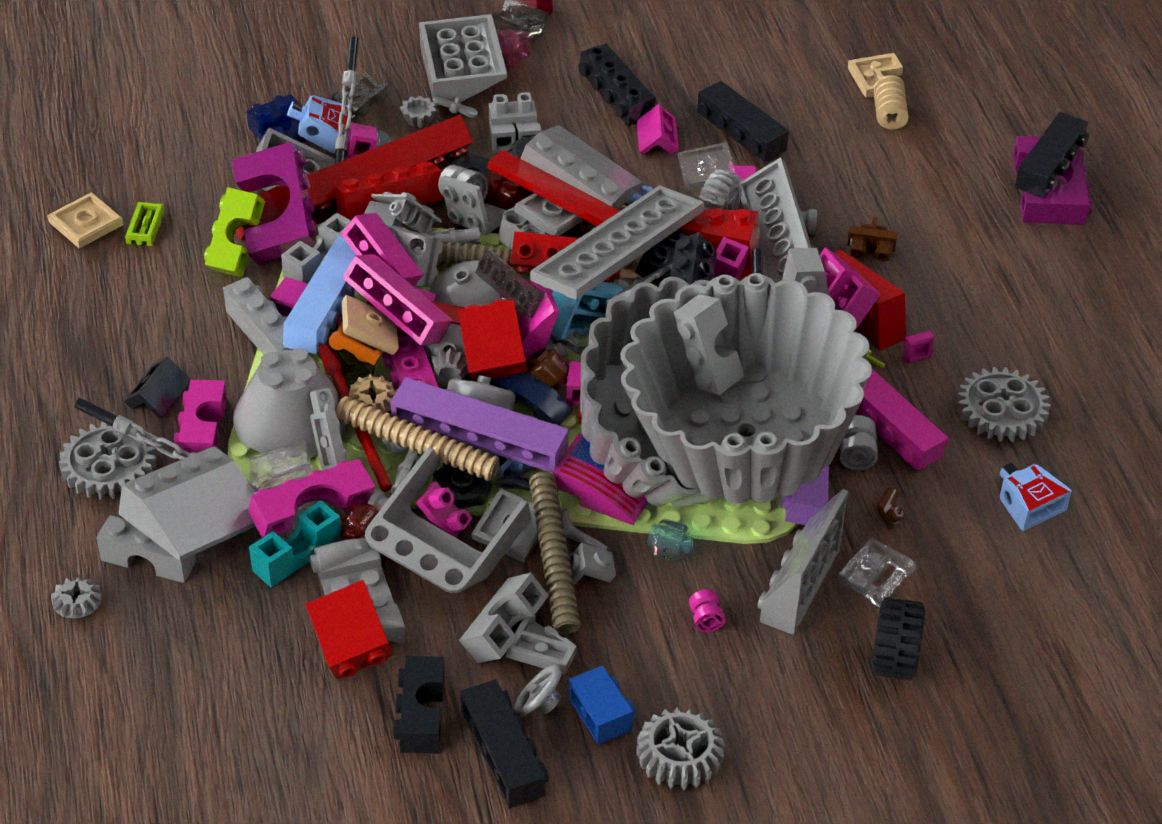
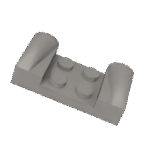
[309,538,406,644]

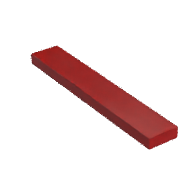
[487,149,620,226]

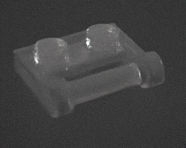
[838,537,917,608]

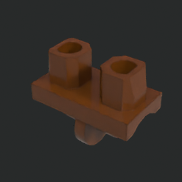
[847,217,898,261]

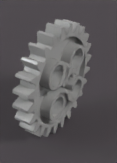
[956,367,1051,442]
[59,422,157,500]

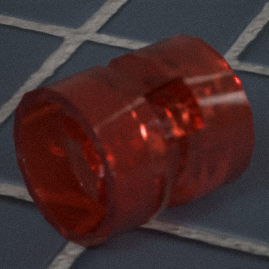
[484,171,528,210]

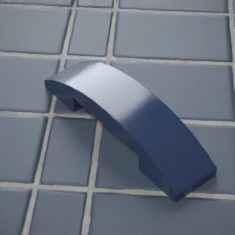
[465,373,573,426]

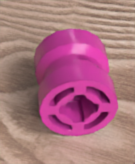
[689,589,725,633]

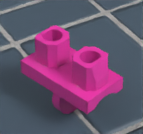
[416,482,472,538]

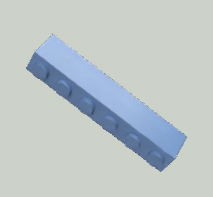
[283,236,356,354]

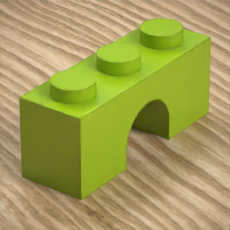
[204,187,265,278]

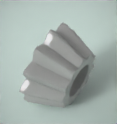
[400,96,436,128]
[430,348,469,387]

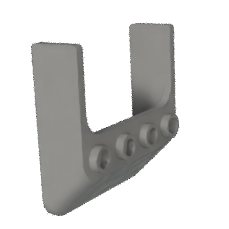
[365,447,531,593]

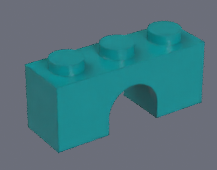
[249,500,342,588]

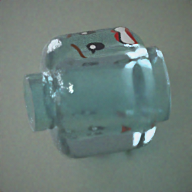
[647,519,694,562]

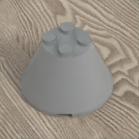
[233,348,348,462]

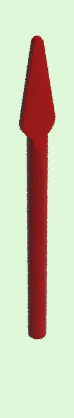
[319,342,392,492]

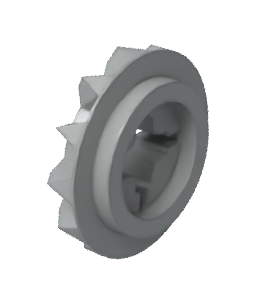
[51,576,102,618]

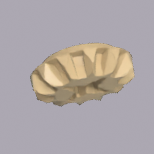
[349,373,396,414]

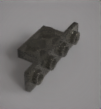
[475,249,544,319]

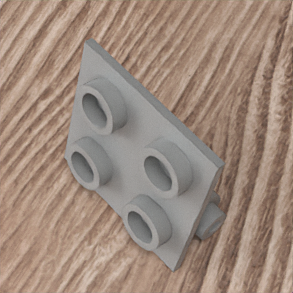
[371,192,442,234]

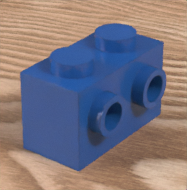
[568,666,635,745]

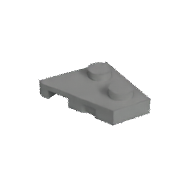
[506,615,576,675]

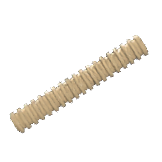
[335,396,500,482]

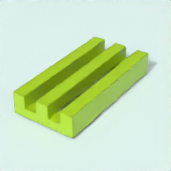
[125,202,165,246]

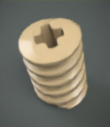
[873,75,909,130]

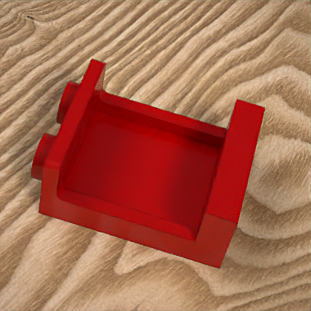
[458,299,528,382]
[305,580,394,679]

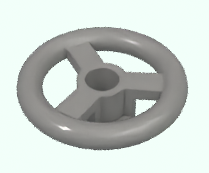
[514,665,561,717]

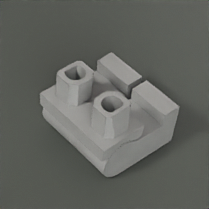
[489,92,541,154]
[386,225,443,287]

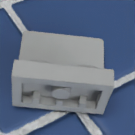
[440,175,507,235]

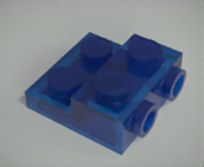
[246,94,308,143]

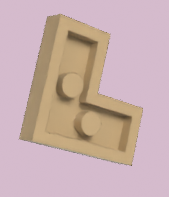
[848,53,903,98]

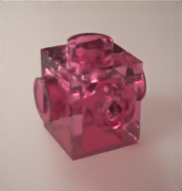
[497,29,531,67]

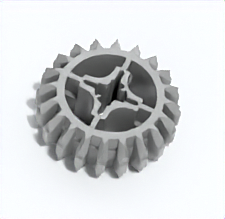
[698,169,743,210]
[636,707,725,790]

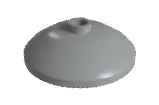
[429,260,509,307]

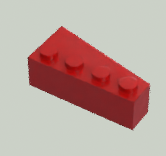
[677,208,760,268]
[834,250,906,351]

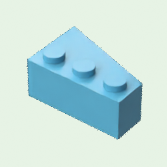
[551,282,624,340]

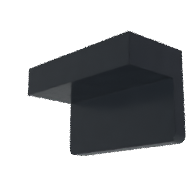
[124,356,190,418]

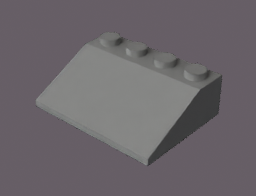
[419,14,507,106]
[520,125,643,209]
[118,446,256,561]
[757,489,848,635]

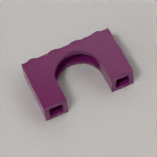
[1013,136,1093,225]
[232,142,319,264]

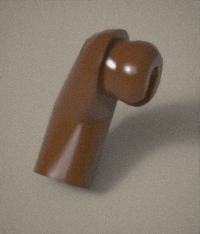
[877,487,904,525]

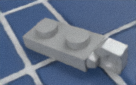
[309,388,347,471]

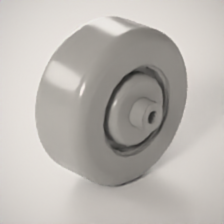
[447,375,516,411]

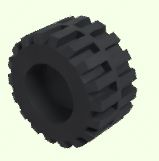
[871,596,926,681]

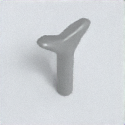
[561,508,609,551]

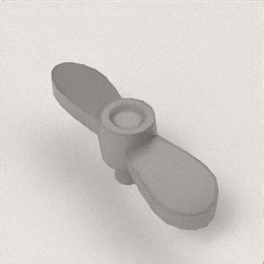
[432,96,478,118]

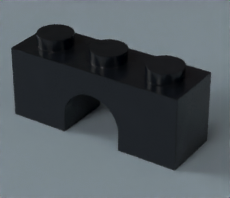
[394,656,445,754]

